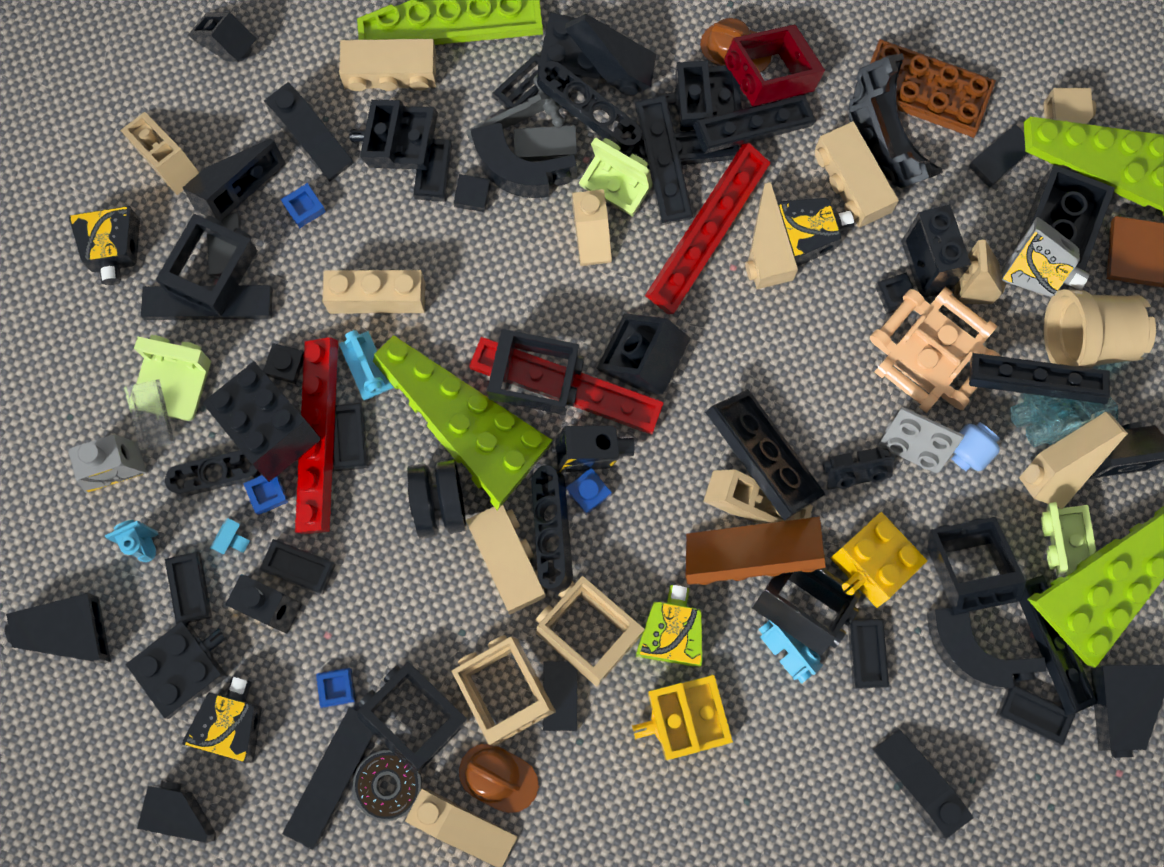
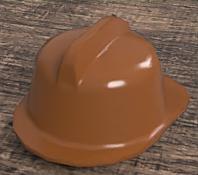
[700,18,772,73]
[459,744,539,813]

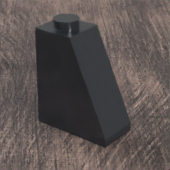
[5,593,111,664]
[1091,665,1164,758]

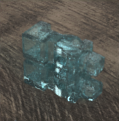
[1011,393,1118,447]

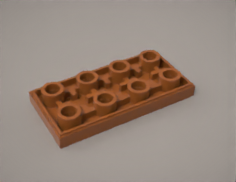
[870,39,996,138]
[1106,216,1164,288]
[685,516,826,585]

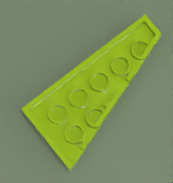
[357,0,543,45]
[1023,116,1164,216]
[373,335,553,511]
[1027,506,1164,668]

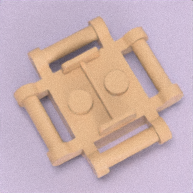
[870,286,1000,413]

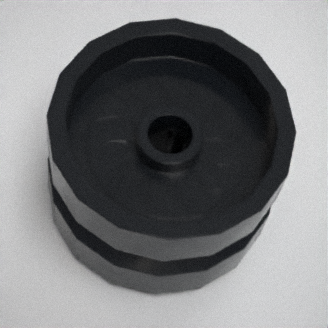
[407,458,467,539]

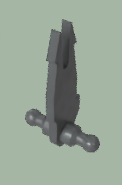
[466,75,564,141]

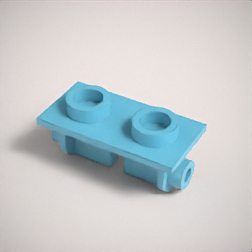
[339,330,394,401]
[105,520,159,562]
[758,620,823,684]

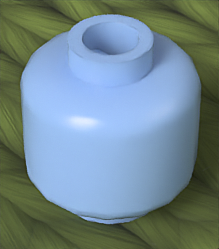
[951,422,1000,472]

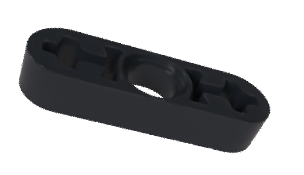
[165,450,261,497]

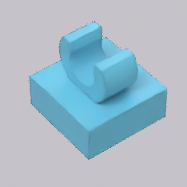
[210,518,250,554]

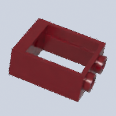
[724,24,825,106]

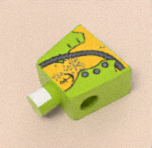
[635,585,702,668]

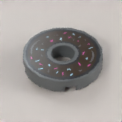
[352,750,422,821]

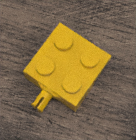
[831,512,928,608]
[632,675,733,760]

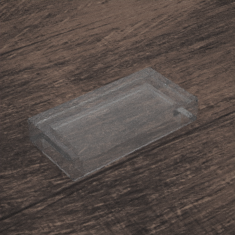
[124,379,175,451]

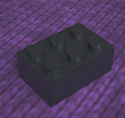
[1016,164,1115,271]
[202,361,321,482]

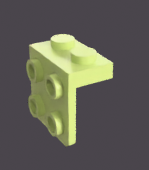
[579,138,653,217]
[131,335,211,421]
[1041,502,1097,577]

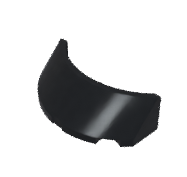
[849,53,943,188]

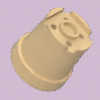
[1044,289,1156,368]

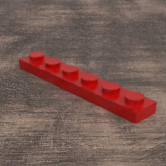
[645,143,771,315]
[295,337,338,534]
[469,337,664,435]

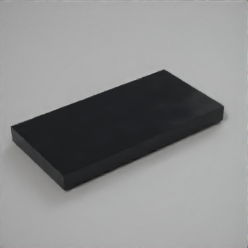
[705,390,826,521]

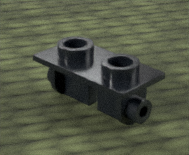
[822,447,895,490]

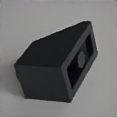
[188,12,257,62]
[137,780,216,843]

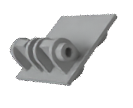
[878,407,965,474]

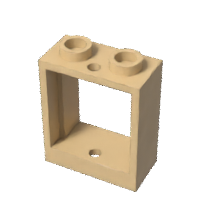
[536,576,645,687]
[451,635,556,746]

